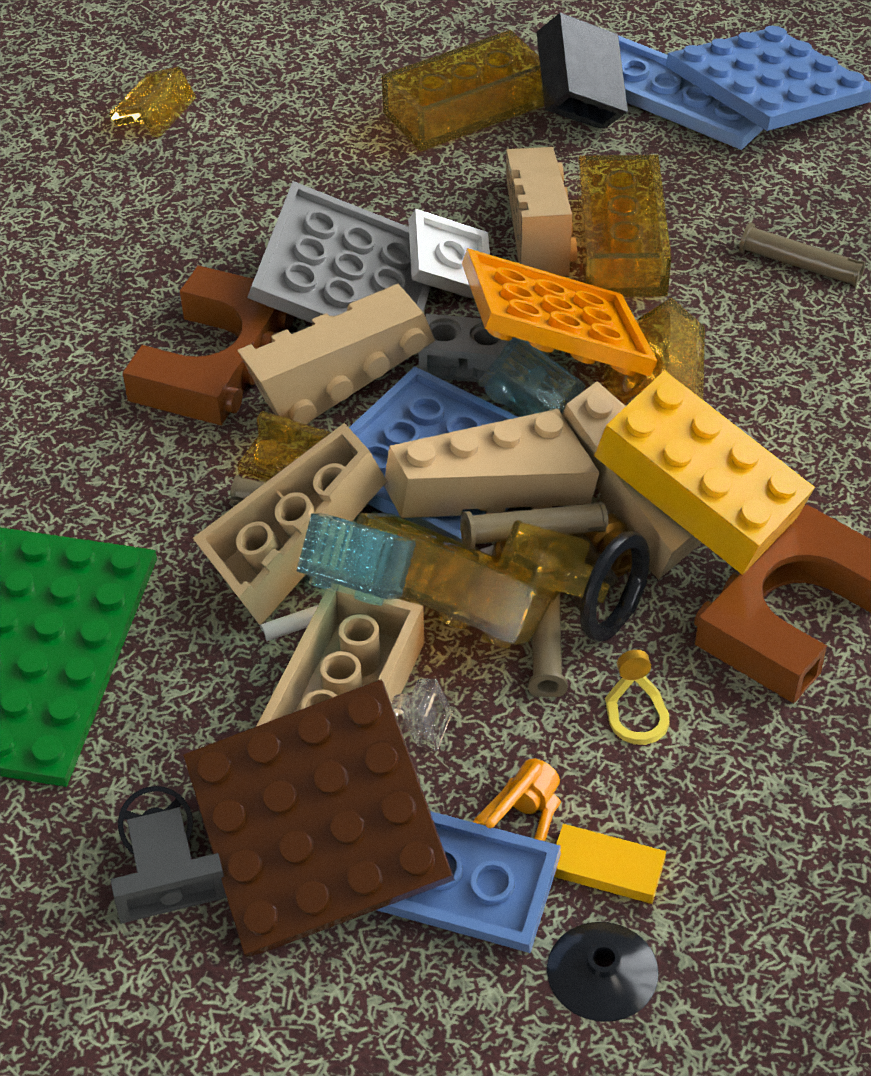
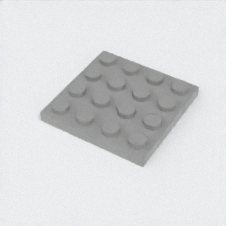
[247,181,431,360]

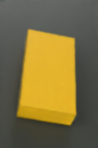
[554,823,666,904]

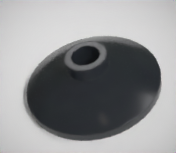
[547,922,659,1022]

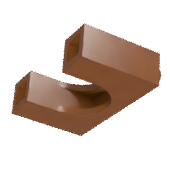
[122,265,295,426]
[694,504,871,704]

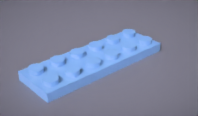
[618,35,763,150]

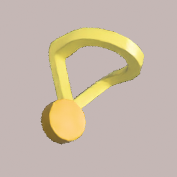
[605,650,669,745]

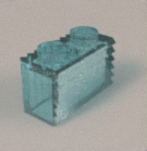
[478,337,586,417]
[296,513,416,606]

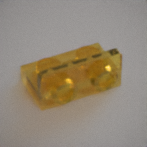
[109,66,196,137]
[237,411,331,482]
[497,520,610,603]

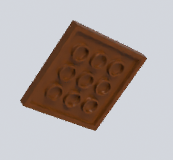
[183,679,455,957]

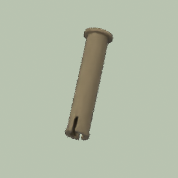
[739,222,866,287]
[460,501,608,550]
[528,566,568,697]

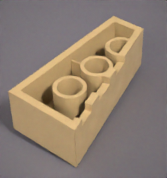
[506,147,577,276]
[237,283,435,432]
[562,381,702,580]
[384,409,599,518]
[193,423,387,625]

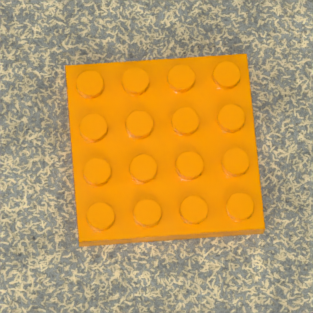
[462,248,657,376]

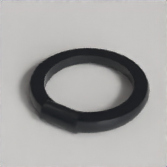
[580,531,650,641]

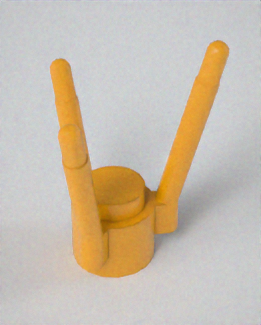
[472,759,561,841]

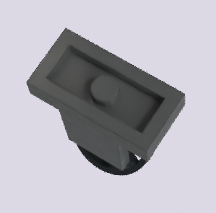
[110,786,227,924]

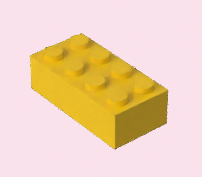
[594,370,815,575]

